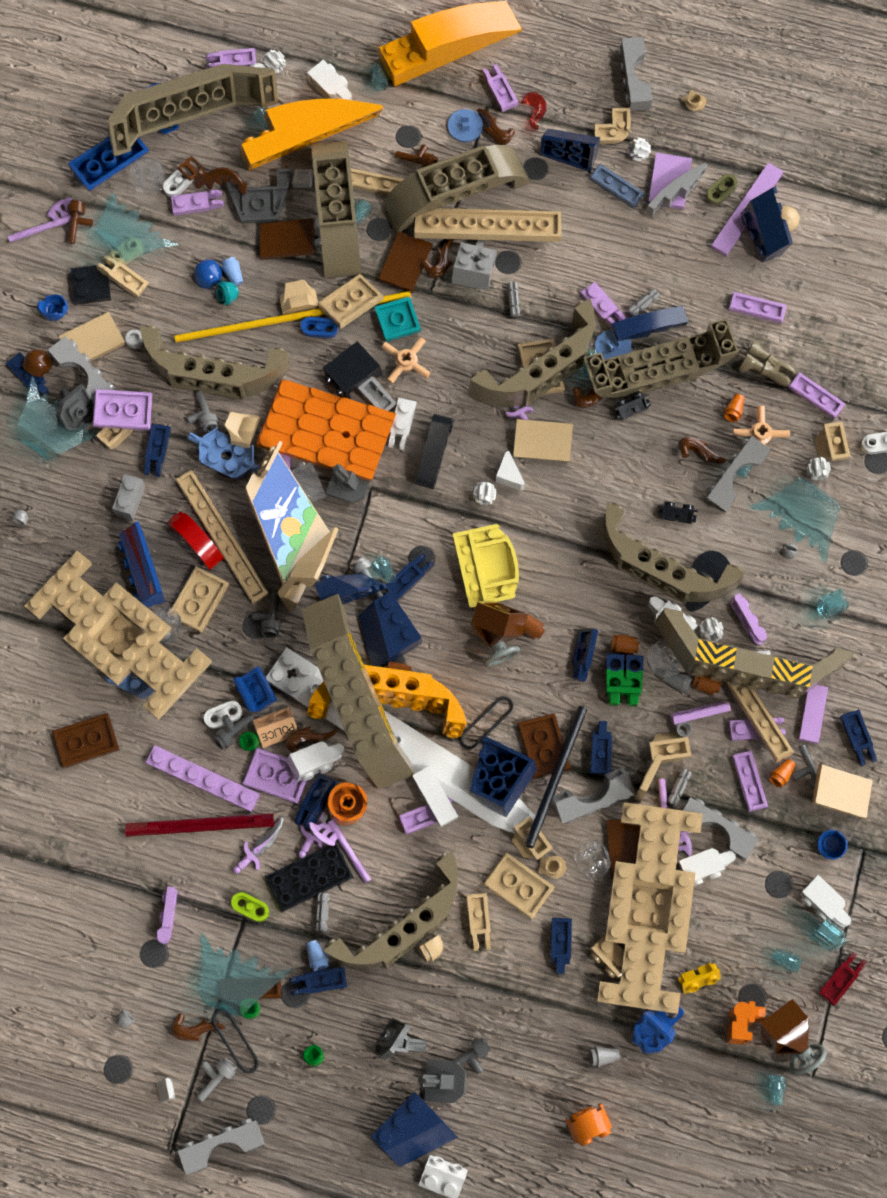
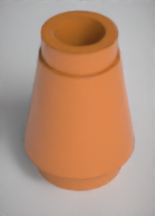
[723,394,745,422]
[769,759,796,788]

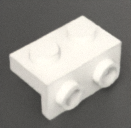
[418,1155,468,1198]

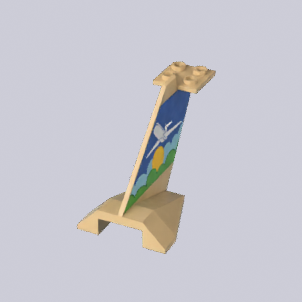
[245,441,338,612]

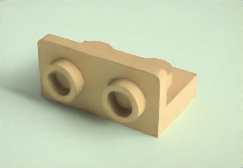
[590,934,624,980]

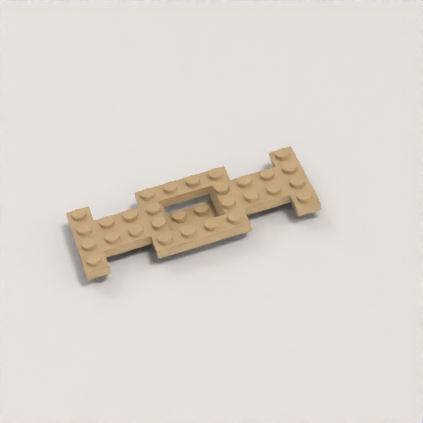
[24,551,212,720]
[597,802,703,1014]

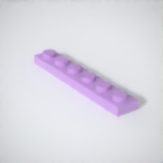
[145,745,260,813]

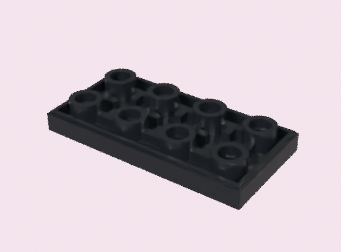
[265,842,354,913]

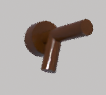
[395,144,437,168]
[67,200,93,244]

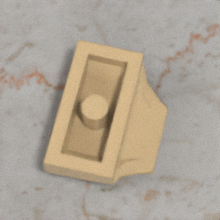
[279,280,318,315]
[225,411,260,449]
[814,422,850,461]
[96,428,133,450]
[649,732,691,763]
[512,816,553,860]

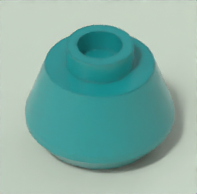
[215,281,239,306]

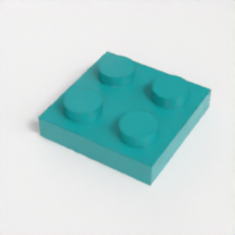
[375,297,421,342]

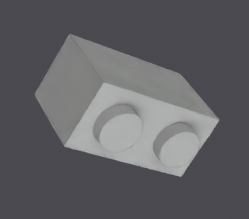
[112,474,145,521]

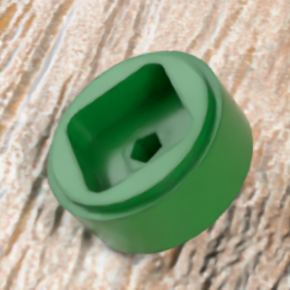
[239,731,259,751]
[239,998,261,1020]
[303,1045,324,1067]

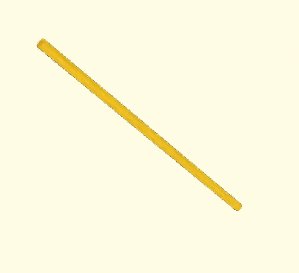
[174,291,411,343]

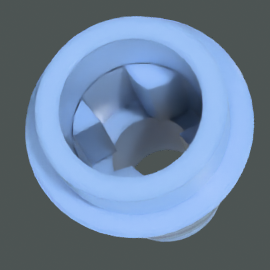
[221,257,244,286]
[306,940,329,972]

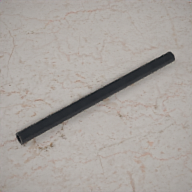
[524,706,587,849]

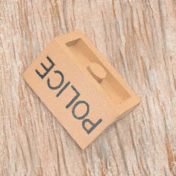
[253,707,298,748]

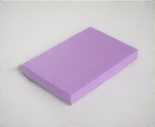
[648,153,692,210]
[93,389,152,431]
[243,748,307,804]

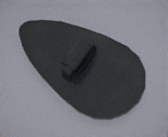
[686,551,730,612]

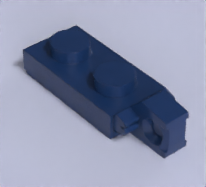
[6,352,50,397]
[571,628,598,682]
[590,721,612,775]
[551,918,572,975]

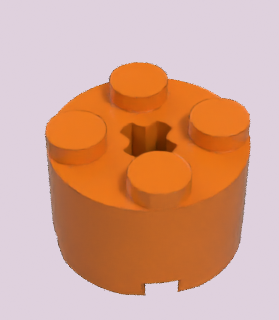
[327,782,367,825]
[565,1103,612,1146]

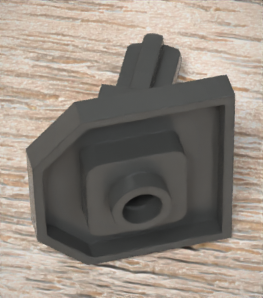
[57,384,94,430]
[325,464,371,504]
[374,1017,427,1060]
[418,1059,467,1103]

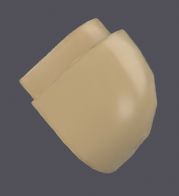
[416,934,443,962]

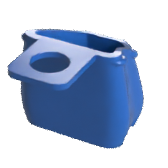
[632,1006,684,1054]

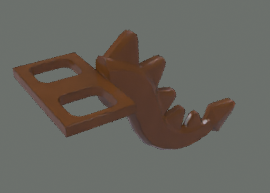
[177,156,247,195]

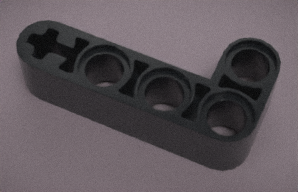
[415,414,454,490]

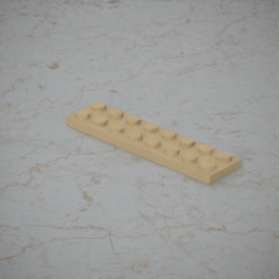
[415,208,562,242]

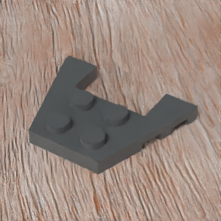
[225,169,293,224]

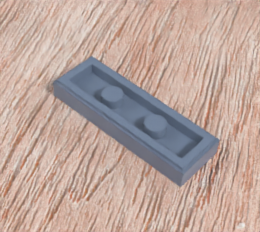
[589,164,644,209]

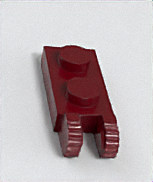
[817,951,867,1007]

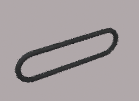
[460,697,514,749]
[212,1010,259,1073]

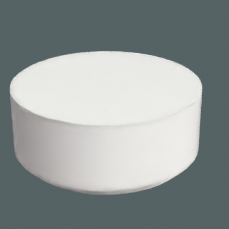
[125,330,143,349]

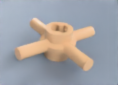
[382,337,431,384]
[733,406,790,461]

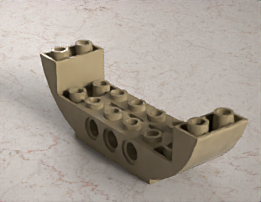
[311,141,361,278]
[383,145,531,233]
[469,298,595,407]
[583,318,739,398]
[140,325,290,400]
[604,502,745,604]
[324,852,458,969]

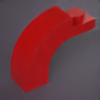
[166,511,224,570]

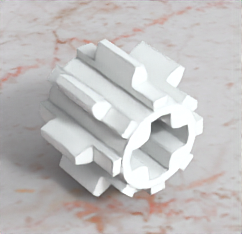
[263,50,286,74]
[627,137,651,162]
[806,457,831,481]
[473,482,496,505]
[699,617,724,642]

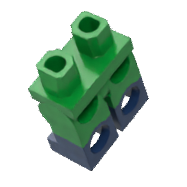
[605,654,644,707]

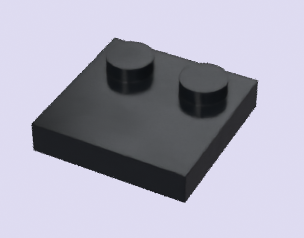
[70,264,112,305]

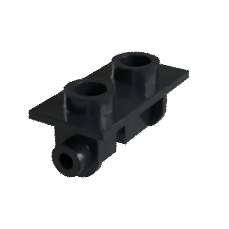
[610,392,651,421]
[658,501,698,524]

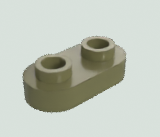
[706,174,738,205]

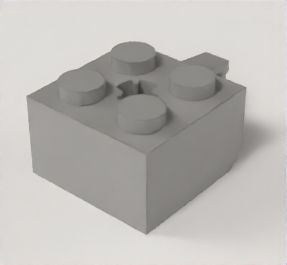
[452,240,497,291]

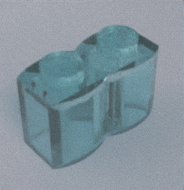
[811,918,847,952]

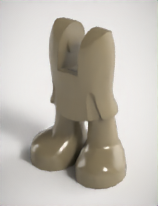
[738,340,796,387]

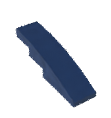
[611,306,689,341]

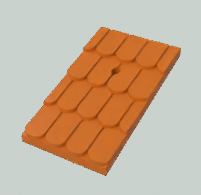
[255,379,396,481]

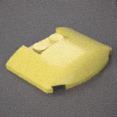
[452,524,519,608]

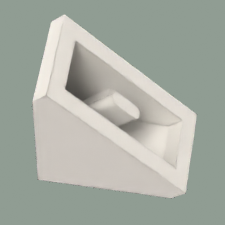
[496,451,525,491]

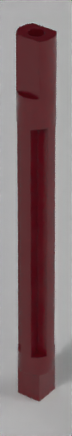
[125,813,275,837]

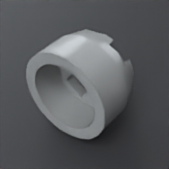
[11,510,28,526]
[782,543,798,559]
[677,722,693,737]
[116,1010,135,1028]

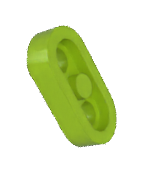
[231,892,269,922]

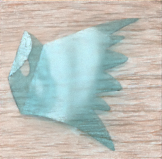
[92,193,179,263]
[17,376,98,460]
[750,478,841,564]
[198,933,292,1018]

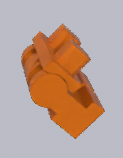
[726,1001,766,1045]

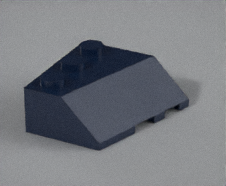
[540,129,600,173]
[741,186,793,262]
[315,573,387,605]
[358,591,422,668]
[470,735,537,817]
[371,1092,458,1167]

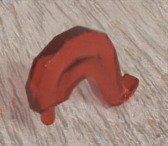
[521,92,547,130]

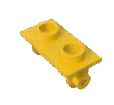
[678,963,721,994]

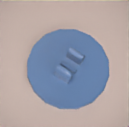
[448,109,483,142]
[595,329,632,360]

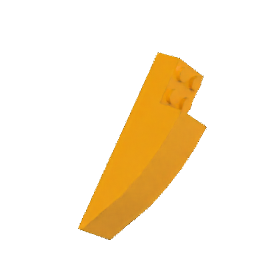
[379,1,522,87]
[240,99,383,171]

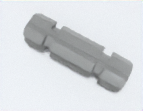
[508,282,520,318]
[628,289,660,317]
[668,769,691,806]
[315,893,329,933]

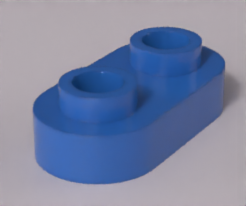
[301,317,338,339]

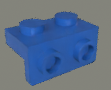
[233,667,277,712]

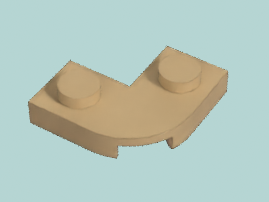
[594,108,631,144]

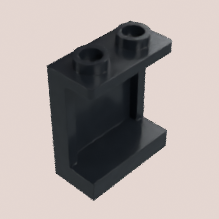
[323,341,382,399]

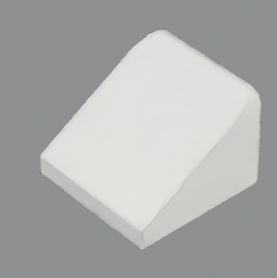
[156,1078,175,1102]

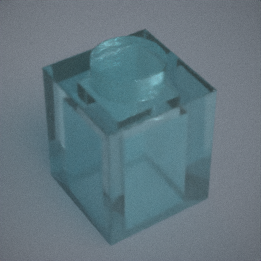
[817,589,849,619]

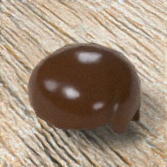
[22,349,52,377]

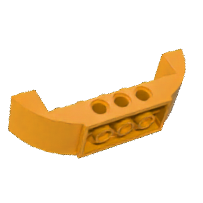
[307,665,466,738]

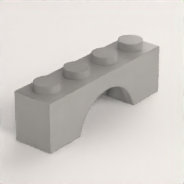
[618,37,652,111]
[48,336,115,405]
[707,436,771,512]
[552,767,635,824]
[682,797,759,862]
[178,1119,265,1175]

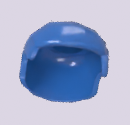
[193,259,223,289]
[38,294,68,321]
[817,830,848,860]

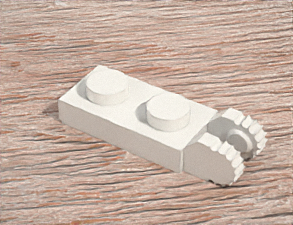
[388,398,417,450]

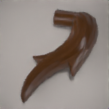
[477,108,515,145]
[421,239,454,278]
[572,386,603,409]
[679,436,726,464]
[285,725,337,753]
[170,1014,226,1042]

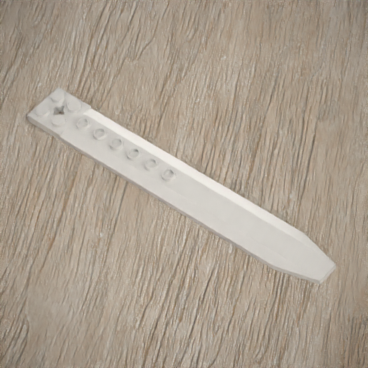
[266,647,535,834]

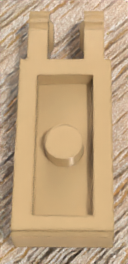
[96,255,149,298]
[467,893,491,951]

